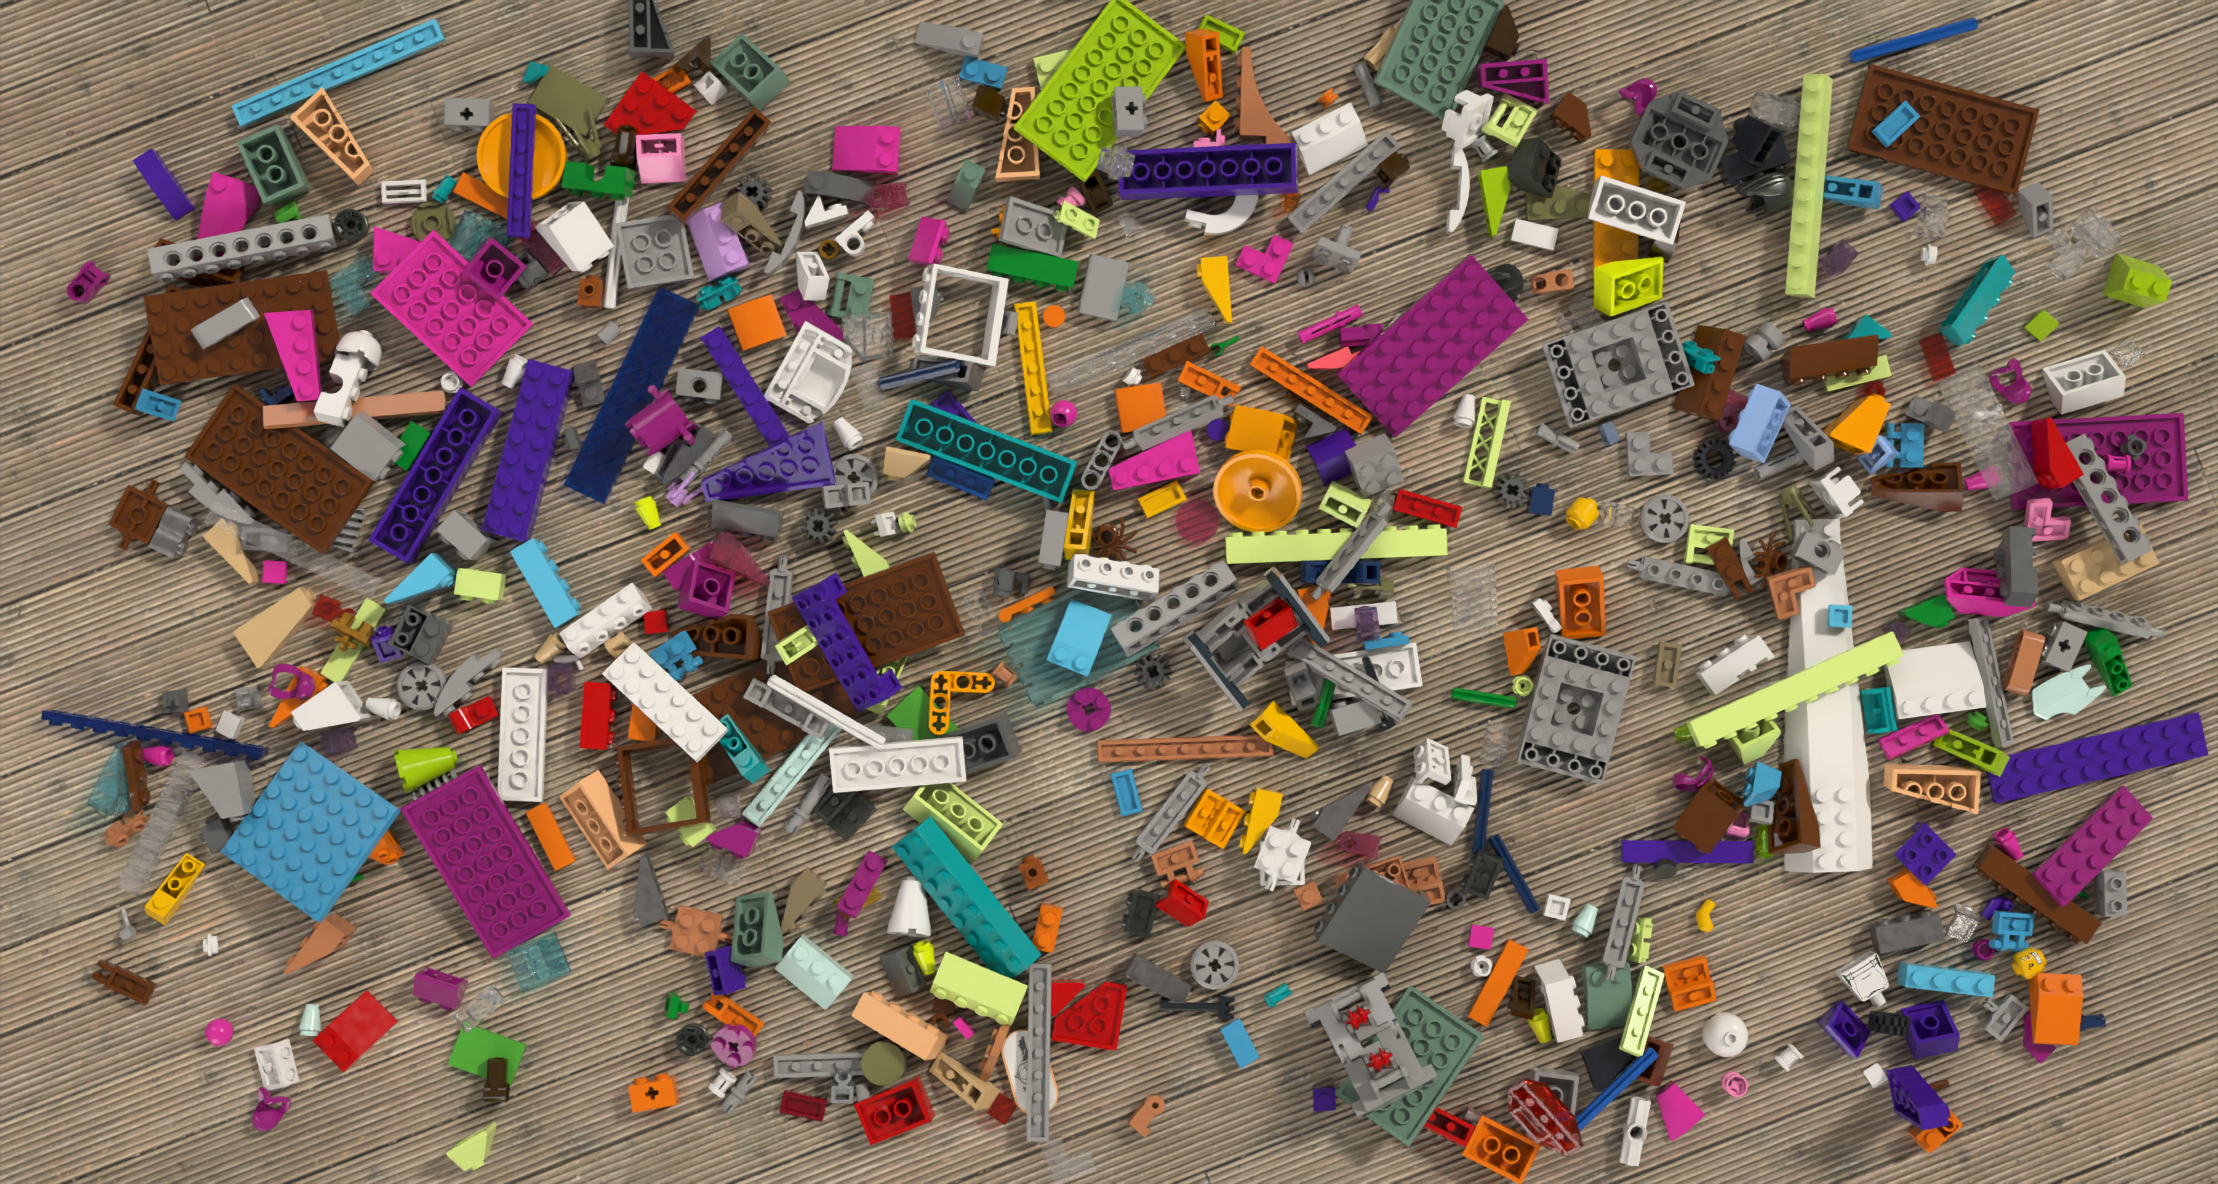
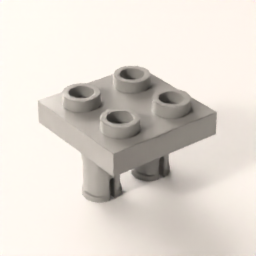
[1311,225,1362,273]

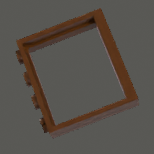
[615,738,711,836]

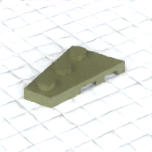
[1524,185,1592,222]

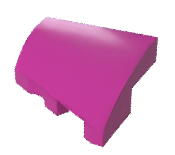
[1655,1080,1705,1142]

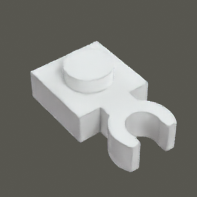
[1529,598,1562,633]

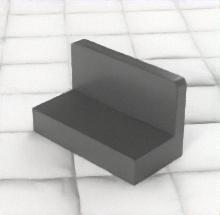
[880,944,927,997]

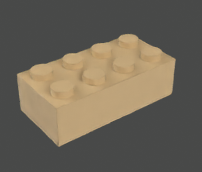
[2052,524,2159,601]

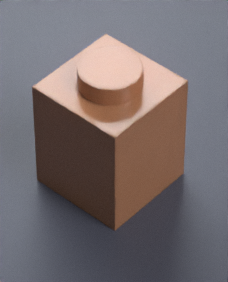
[1292,878,1323,911]

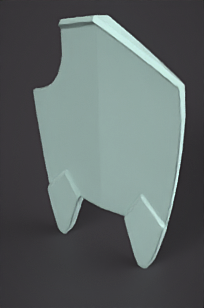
[2032,664,2106,720]

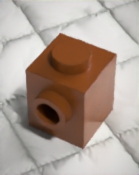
[577,275,605,309]
[1018,854,1049,891]

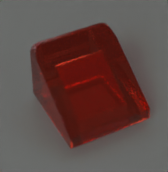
[987,1093,1017,1125]

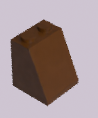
[1672,778,1747,855]

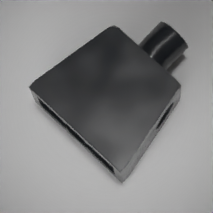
[1732,115,1785,167]

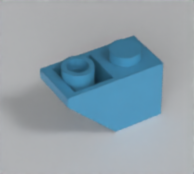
[1742,761,1782,807]

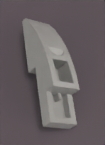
[180,463,260,525]
[434,648,506,717]

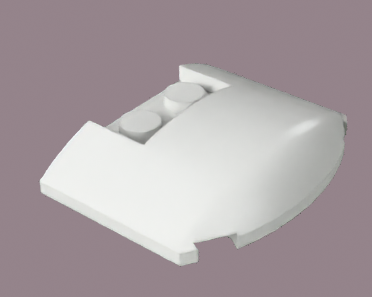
[764,321,853,424]

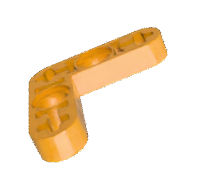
[928,671,995,735]

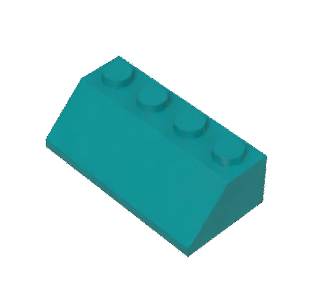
[1937,254,2015,346]

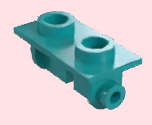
[696,275,743,311]
[1681,341,1721,374]

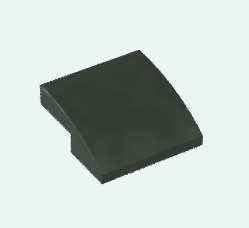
[813,788,877,841]

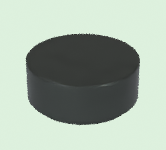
[1653,859,1677,879]

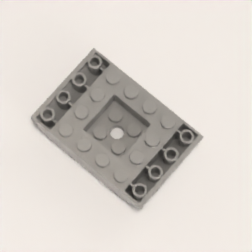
[1542,301,1695,428]
[1517,634,1636,785]

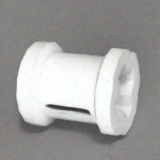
[1774,1043,1803,1072]
[708,1068,737,1098]

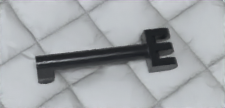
[1362,656,1396,731]
[1159,996,1235,1019]

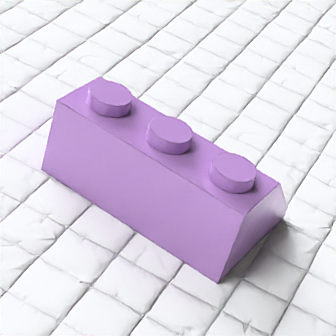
[687,202,751,282]

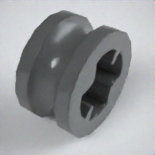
[1445,889,1466,910]

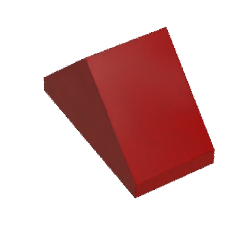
[1051,980,1086,1017]

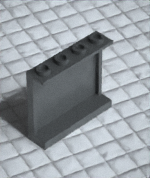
[1314,860,1431,974]

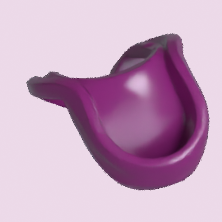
[1618,78,1657,117]
[1989,358,2032,404]
[268,663,315,700]
[1672,756,1714,792]
[252,1087,291,1131]

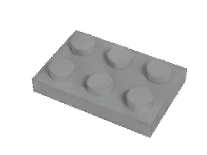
[999,196,1067,258]

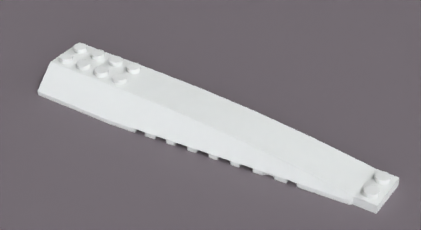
[1782,518,1873,873]

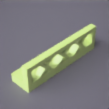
[1463,397,1511,488]

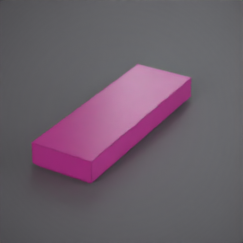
[1878,714,1949,761]

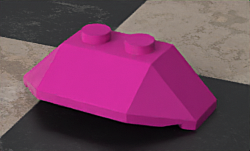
[1944,567,2035,617]

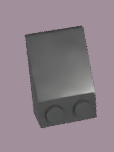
[940,711,1022,774]

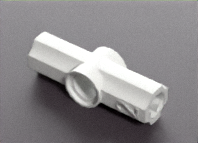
[1619,1096,1651,1166]

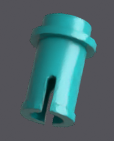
[431,174,458,204]
[1263,982,1292,1008]

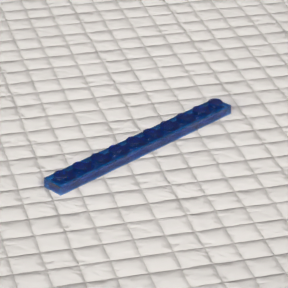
[41,709,269,760]

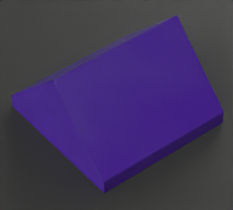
[1306,428,1357,486]
[1816,999,1871,1059]

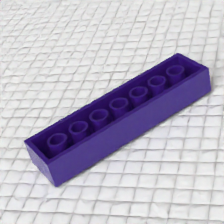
[1118,143,1298,200]
[481,359,575,542]
[369,387,504,563]

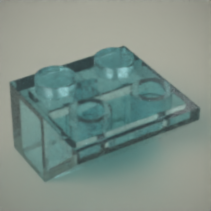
[506,931,571,992]

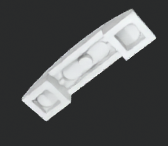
[1446,146,1470,235]

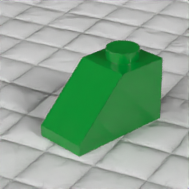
[1898,594,1955,629]

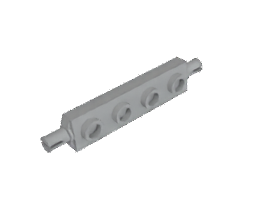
[1122,394,1235,451]
[1310,502,1392,601]
[761,556,794,675]
[1626,556,1743,596]
[2046,600,2165,639]
[1131,763,1212,862]
[1601,865,1645,981]

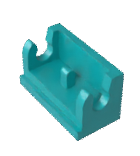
[1860,686,1897,734]

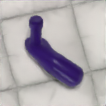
[1366,186,1390,211]

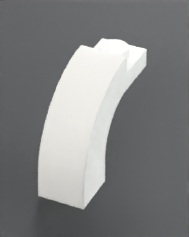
[1185,195,1259,236]

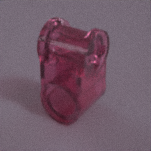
[865,182,910,208]
[1714,389,1748,433]
[1337,831,1381,858]

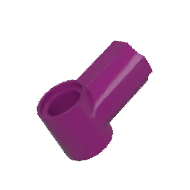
[1339,323,1383,348]

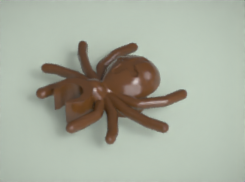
[1090,517,1137,562]
[1752,532,1788,589]

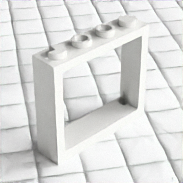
[912,264,1009,367]

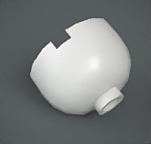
[334,330,382,371]
[1702,1012,1748,1057]

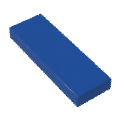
[926,455,996,501]

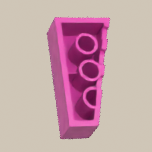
[264,310,322,401]
[1109,430,1200,491]

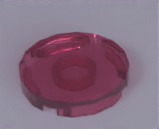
[1175,499,1219,543]

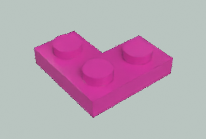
[1235,234,1294,284]

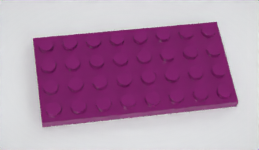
[1336,254,1529,438]
[2006,413,2188,510]
[401,764,571,959]

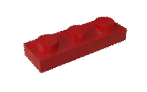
[1392,489,1462,528]

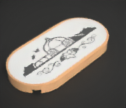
[1002,1028,1058,1114]

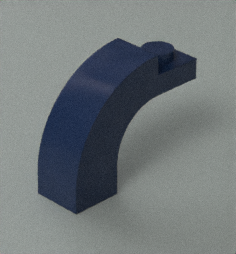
[1301,560,1381,584]

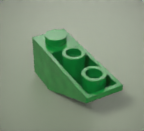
[2083,627,2133,697]

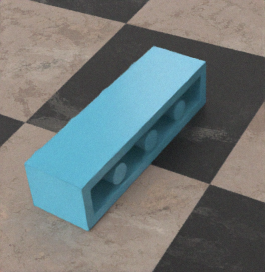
[510,538,582,628]
[1897,962,1995,998]

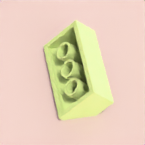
[903,783,1003,864]
[930,952,1028,1026]

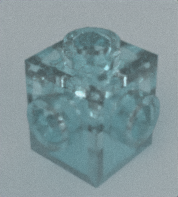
[1120,281,1154,315]

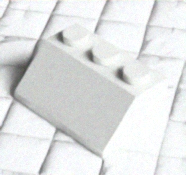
[1290,102,1368,176]
[2042,350,2126,415]
[1392,777,1474,845]

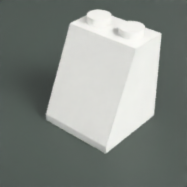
[535,201,614,272]
[291,681,373,731]

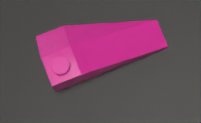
[197,172,261,257]

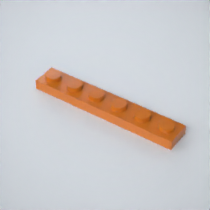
[1249,346,1373,435]

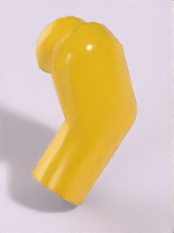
[1695,898,1716,933]

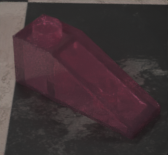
[705,531,771,587]

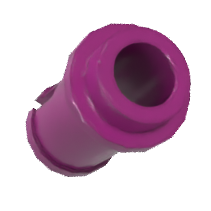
[833,910,850,936]

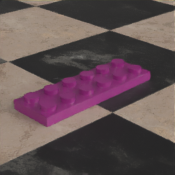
[2031,786,2154,907]

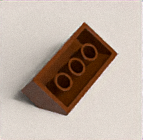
[1672,325,1746,422]
[1780,334,1879,386]

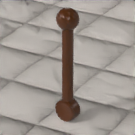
[1286,391,1326,419]

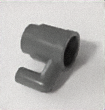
[515,248,549,289]
[992,568,1031,597]

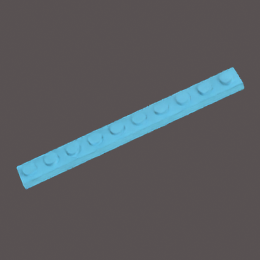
[232,18,446,127]

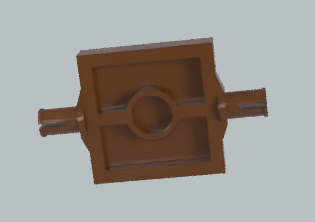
[108,479,171,550]

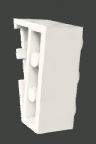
[1695,634,1775,695]
[1534,959,1585,1043]

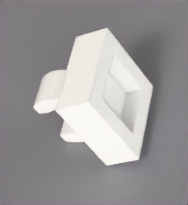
[871,512,899,537]

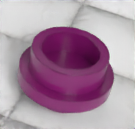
[1972,939,1995,961]

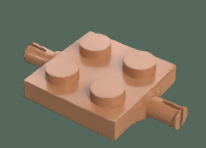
[659,905,733,957]

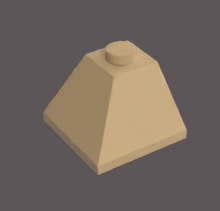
[883,446,933,482]

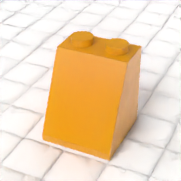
[1823,394,1891,456]
[1225,405,1299,462]

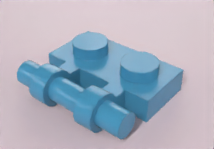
[1883,423,1924,468]
[649,630,703,682]
[1989,911,2034,952]

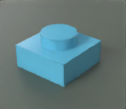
[1827,604,1853,628]

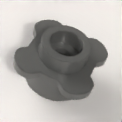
[2120,434,2147,460]

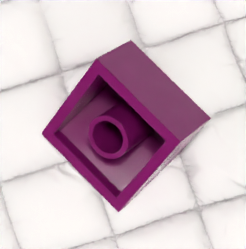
[462,235,527,300]
[677,559,736,619]
[413,967,469,1011]

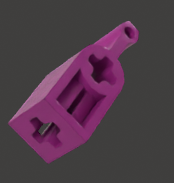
[663,541,725,591]

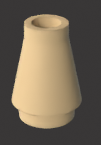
[534,633,567,664]
[1365,775,1394,809]

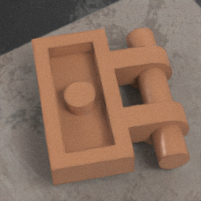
[1151,840,1204,890]

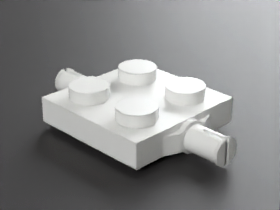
[1254,818,1311,891]

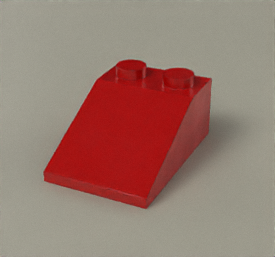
[2031,417,2084,490]
[313,990,398,1072]
[854,1075,936,1145]

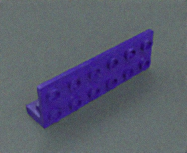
[792,572,902,712]

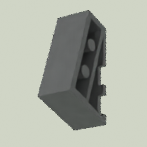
[628,0,675,58]
[1993,526,2038,608]

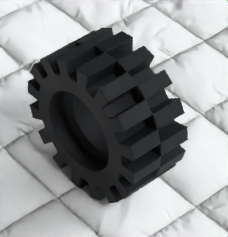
[1693,439,1736,479]
[1868,1011,1911,1036]

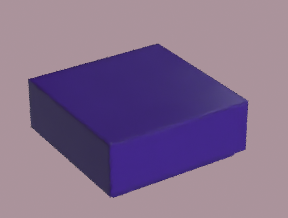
[1888,191,1921,222]

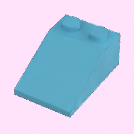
[383,553,457,604]
[1046,598,1112,677]

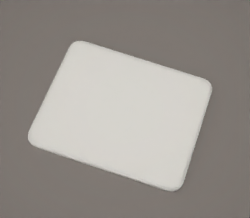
[1863,1063,1888,1088]

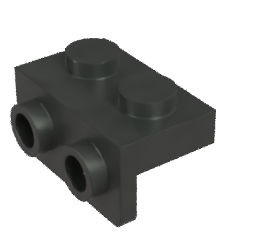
[1460,849,1504,900]
[1121,888,1160,938]

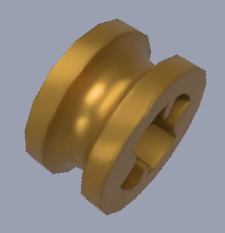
[819,239,839,260]

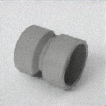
[1743,321,1786,363]

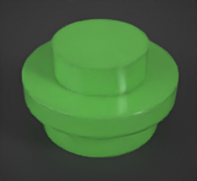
[1966,711,1989,730]

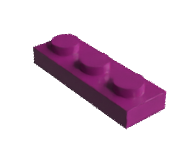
[836,850,888,919]

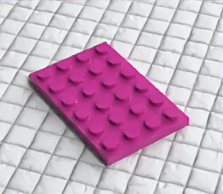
[370,229,533,387]

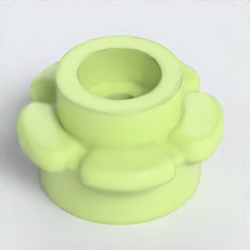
[898,512,917,533]
[1512,675,1534,697]

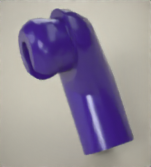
[1980,896,2013,921]

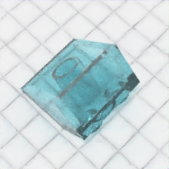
[449,210,510,260]

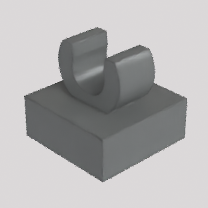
[162,689,189,713]

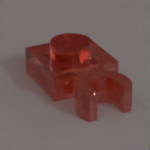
[312,594,356,622]

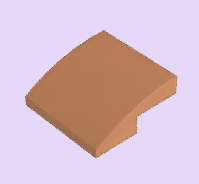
[1403,855,1446,906]

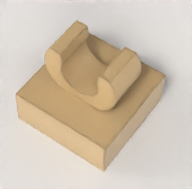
[604,631,632,659]

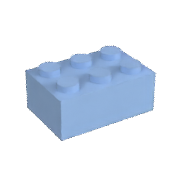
[1729,383,1791,464]

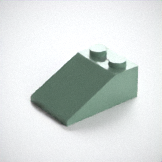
[711,33,790,111]
[731,891,784,967]
[1581,961,1632,1030]

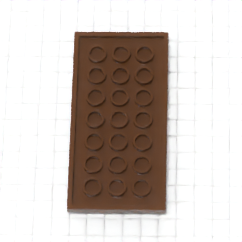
[1846,64,2039,195]
[143,270,340,385]
[184,383,375,555]
[767,551,966,692]
[688,661,864,785]

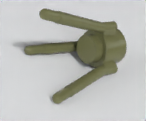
[554,108,602,161]
[1778,485,1818,542]
[1346,576,1394,605]

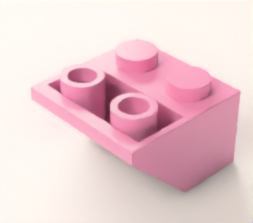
[636,133,686,184]

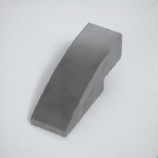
[654,421,715,484]

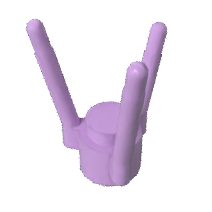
[665,472,703,507]

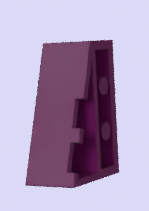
[1476,59,1549,104]

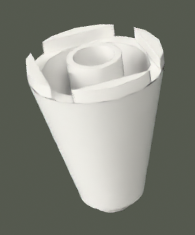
[887,876,931,937]

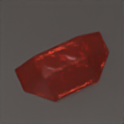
[1507,1078,1584,1157]

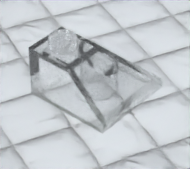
[842,312,893,361]

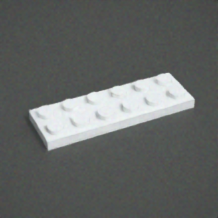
[602,642,729,762]
[1285,642,1423,706]
[498,667,548,802]
[829,736,966,793]

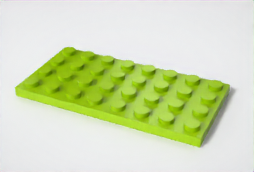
[1013,0,1186,182]

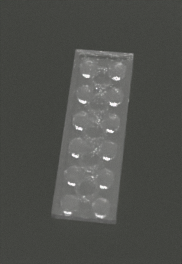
[1938,365,2038,501]

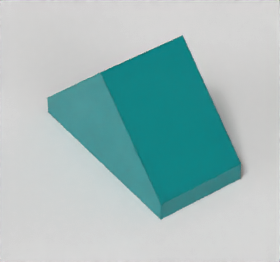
[1844,314,1892,340]

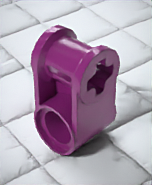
[66,261,110,304]

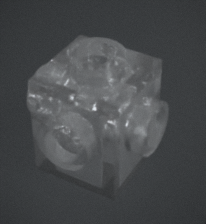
[1096,146,1135,180]

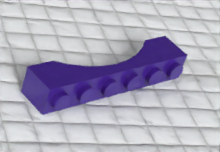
[701,326,791,446]

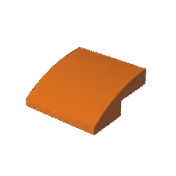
[727,294,787,352]
[1114,382,1166,433]
[1662,955,1717,1012]

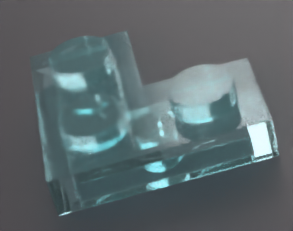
[329,255,379,317]

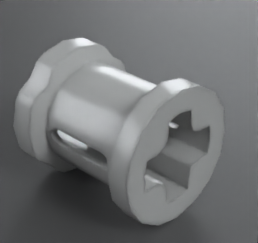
[1470,134,1499,164]

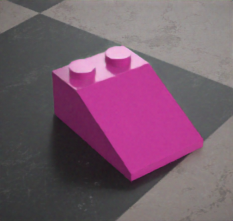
[832,125,901,176]

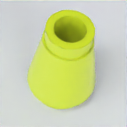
[634,496,661,530]
[912,940,936,975]
[1527,1008,1552,1043]

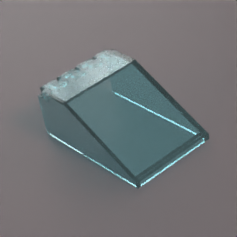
[997,589,1159,707]

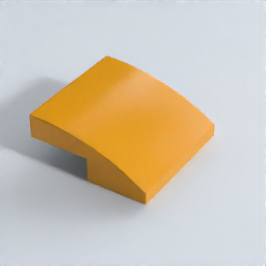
[1183,787,1246,849]

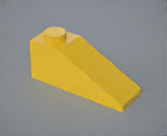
[1196,256,1232,325]
[1064,489,1095,560]

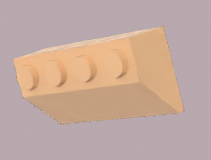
[559,770,647,870]

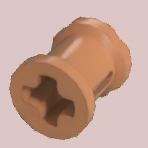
[991,660,1020,688]

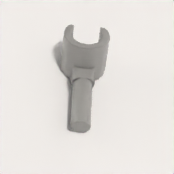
[119,908,136,940]

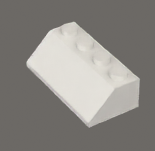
[1587,176,1686,245]

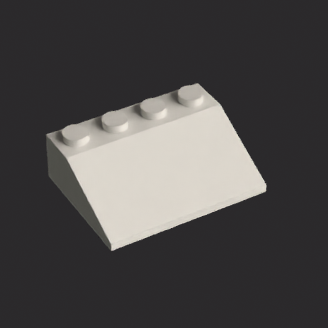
[1884,641,1986,719]

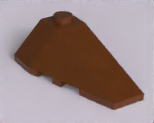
[1768,758,1821,854]

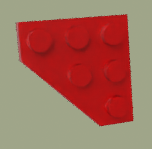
[604,71,697,135]
[1051,981,1127,1051]

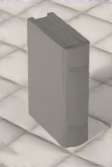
[1077,254,1130,322]

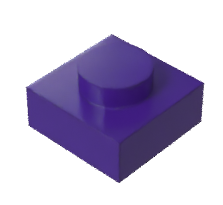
[1312,1087,1336,1112]

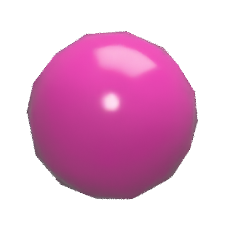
[1050,400,1078,428]
[204,1019,234,1046]

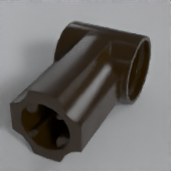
[610,125,638,171]
[483,1057,510,1103]

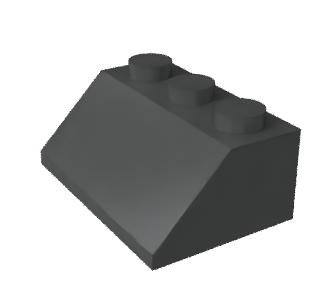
[712,499,784,542]

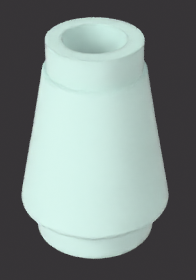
[1571,904,1598,938]
[299,1004,321,1036]

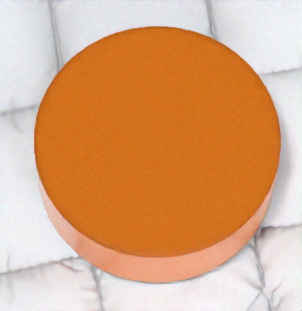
[1043,305,1065,328]

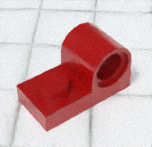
[448,695,500,735]

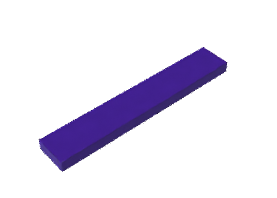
[507,103,536,239]
[1621,840,1754,863]

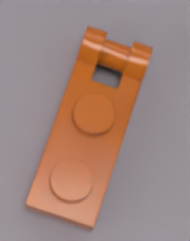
[1177,361,1241,408]
[999,586,1056,622]
[702,990,765,1037]

